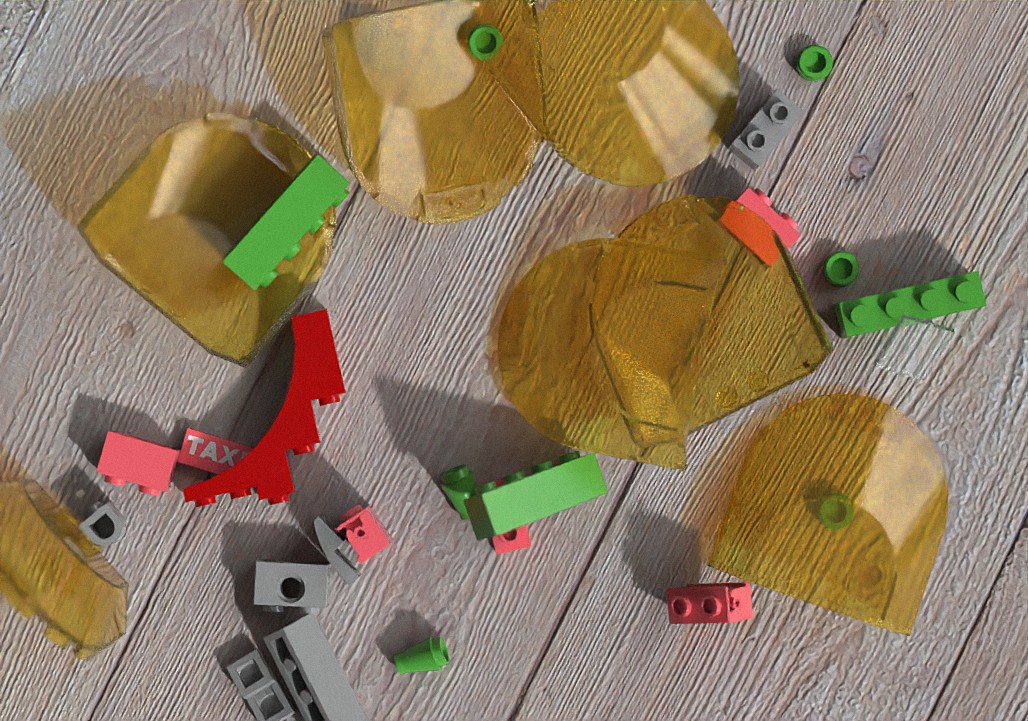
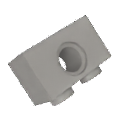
[728,89,805,171]
[254,559,330,614]

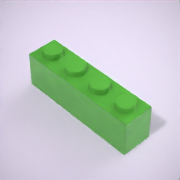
[222,154,350,290]
[833,271,987,339]
[463,450,608,541]

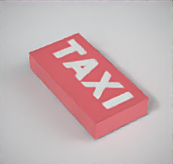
[177,428,255,474]

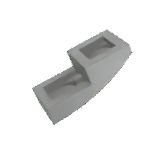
[313,515,361,587]
[226,649,296,721]

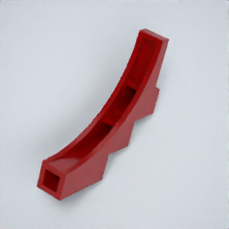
[182,309,346,507]

